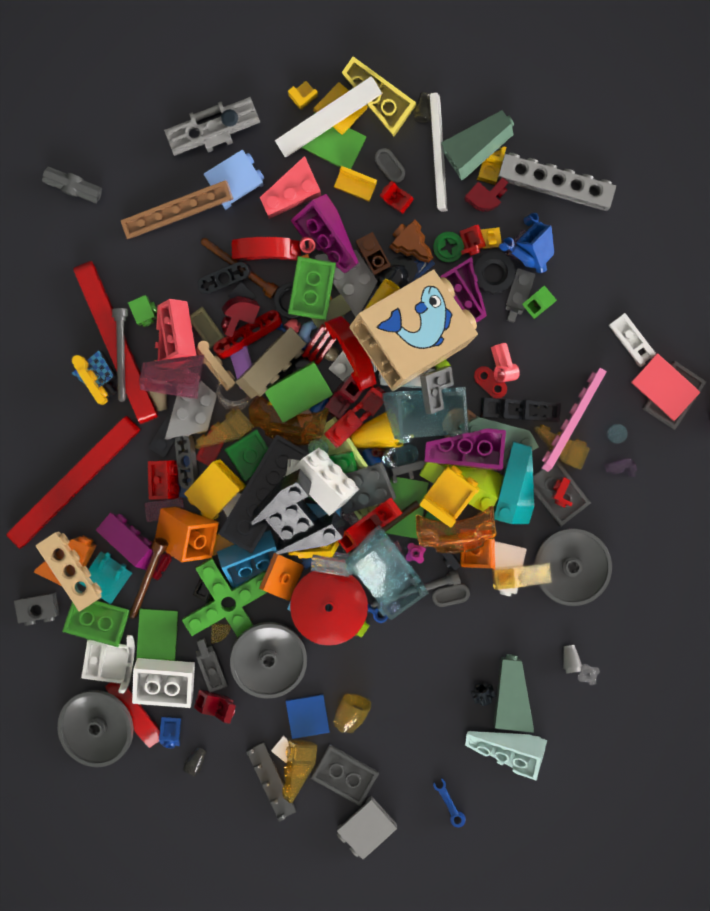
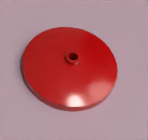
[290,567,368,645]

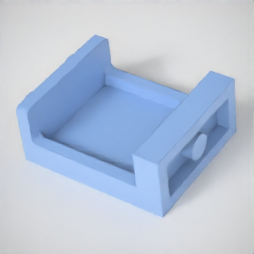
[204,149,265,210]

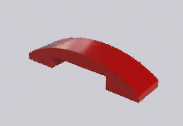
[324,316,377,391]
[105,682,160,748]

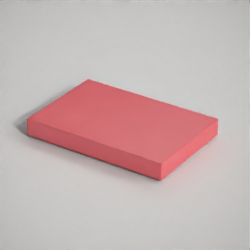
[631,353,700,421]

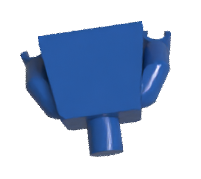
[499,213,554,273]

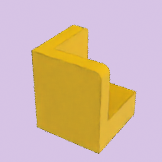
[288,81,318,110]

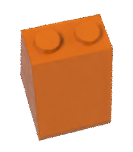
[155,507,219,562]
[34,535,97,586]

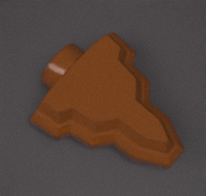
[389,220,433,263]

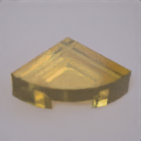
[211,624,231,644]

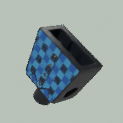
[71,350,118,398]

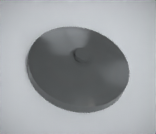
[534,528,612,606]
[230,622,307,699]
[57,690,134,767]

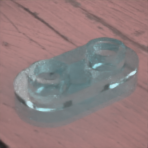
[383,444,419,468]

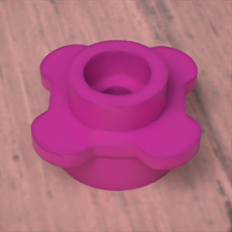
[405,543,426,564]

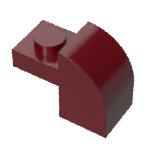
[464,178,508,212]
[221,297,260,337]
[323,375,363,420]
[193,689,236,724]

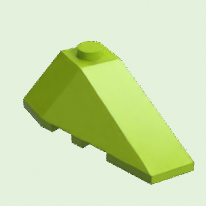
[419,462,503,514]

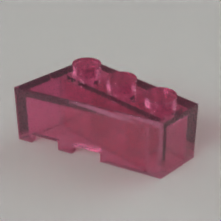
[139,355,204,399]

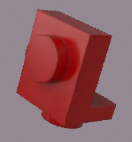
[380,181,414,214]
[460,224,486,256]
[361,386,387,417]
[551,477,573,508]

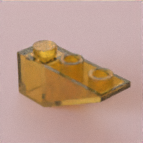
[195,409,254,450]
[533,424,590,470]
[492,563,551,590]
[282,741,317,803]

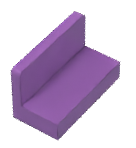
[230,346,253,389]

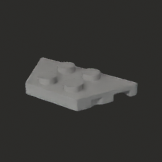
[315,250,378,317]
[165,368,217,440]

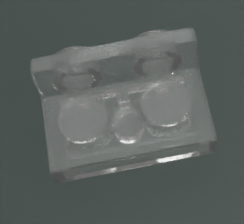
[311,552,353,577]

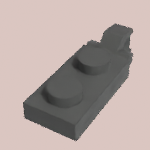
[505,268,536,323]
[196,638,228,693]

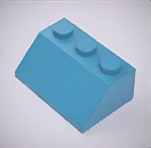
[217,530,282,588]

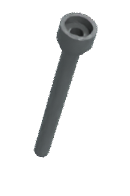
[112,308,128,402]
[371,570,461,608]

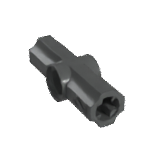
[42,166,102,204]

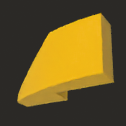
[477,147,507,185]

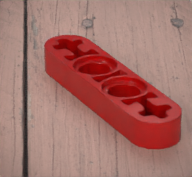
[213,310,282,359]

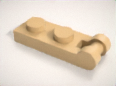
[196,341,235,391]

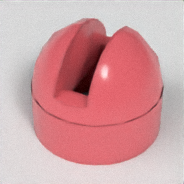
[299,237,315,253]
[284,319,301,333]

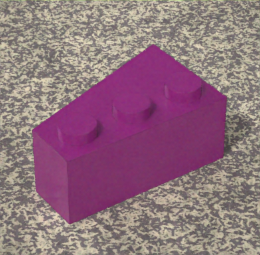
[440,257,487,323]
[96,513,161,570]

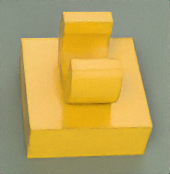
[481,227,502,250]

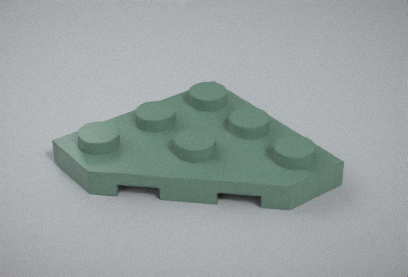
[461,416,539,472]

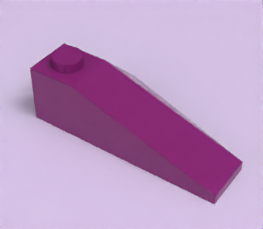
[291,194,359,273]
[424,428,506,471]

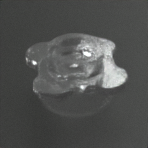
[578,664,600,685]

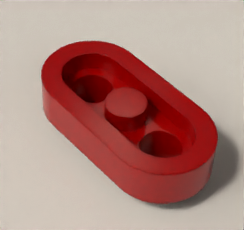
[474,366,507,399]

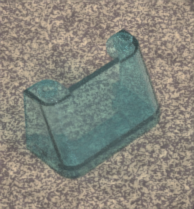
[382,387,469,443]
[344,525,429,620]

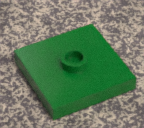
[224,429,268,482]

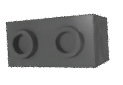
[14,592,60,626]

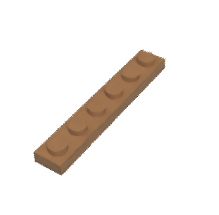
[121,180,233,239]

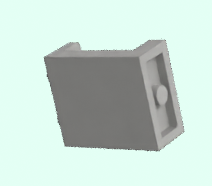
[337,796,397,859]

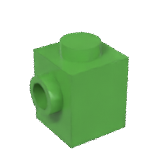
[522,286,557,319]
[128,295,157,327]

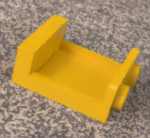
[184,459,246,520]
[419,465,479,528]

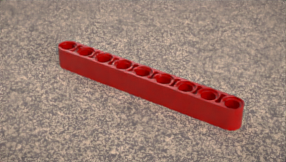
[73,261,159,424]
[6,416,141,549]

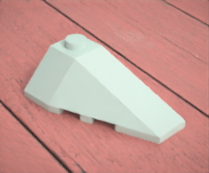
[465,731,547,780]

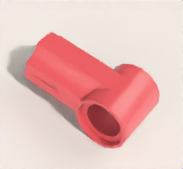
[491,343,520,382]

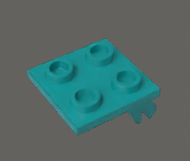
[79,551,132,605]

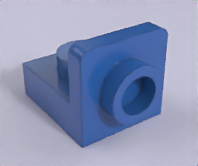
[159,717,181,748]

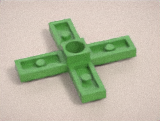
[182,558,267,637]

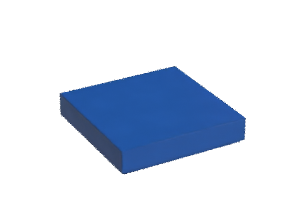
[286,694,330,739]

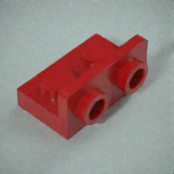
[148,460,180,499]

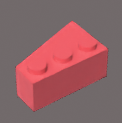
[260,156,321,219]
[154,299,196,368]

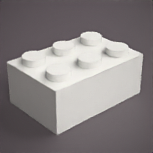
[289,448,359,516]
[132,658,195,708]

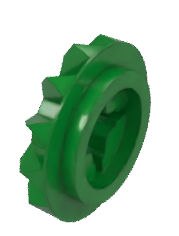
[433,232,464,263]

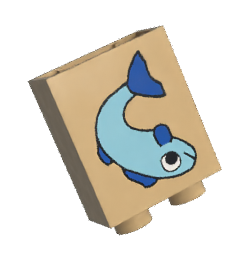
[349,270,478,391]

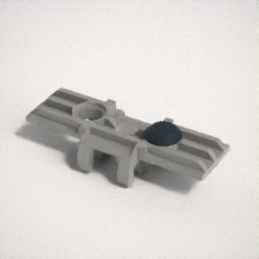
[164,97,260,156]

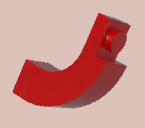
[232,237,301,261]
[338,498,402,553]

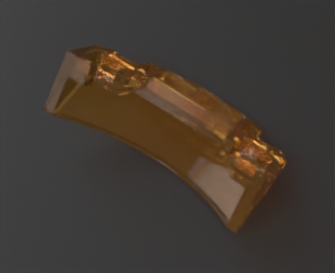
[248,395,329,445]
[416,506,497,553]

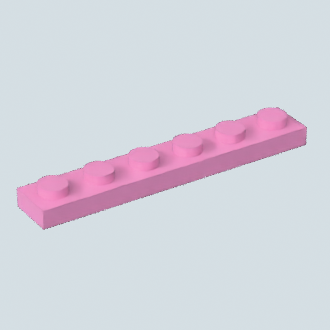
[542,368,607,472]

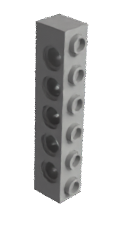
[497,153,616,211]

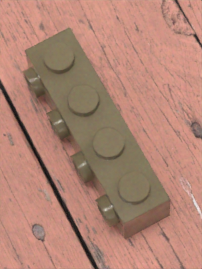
[236,327,306,399]

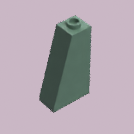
[441,110,514,180]
[493,654,534,733]

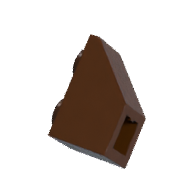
[356,232,391,275]

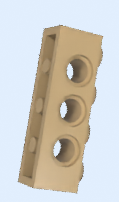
[36,532,102,612]

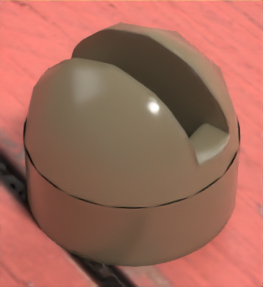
[324,345,339,361]

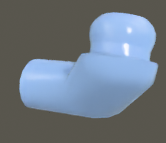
[298,320,317,344]

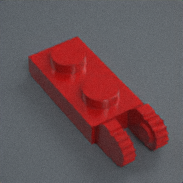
[324,401,372,448]

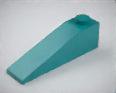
[492,441,534,524]

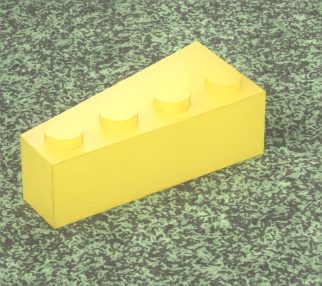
[342,57,416,137]

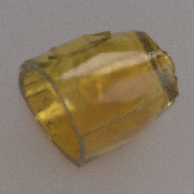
[334,694,371,733]

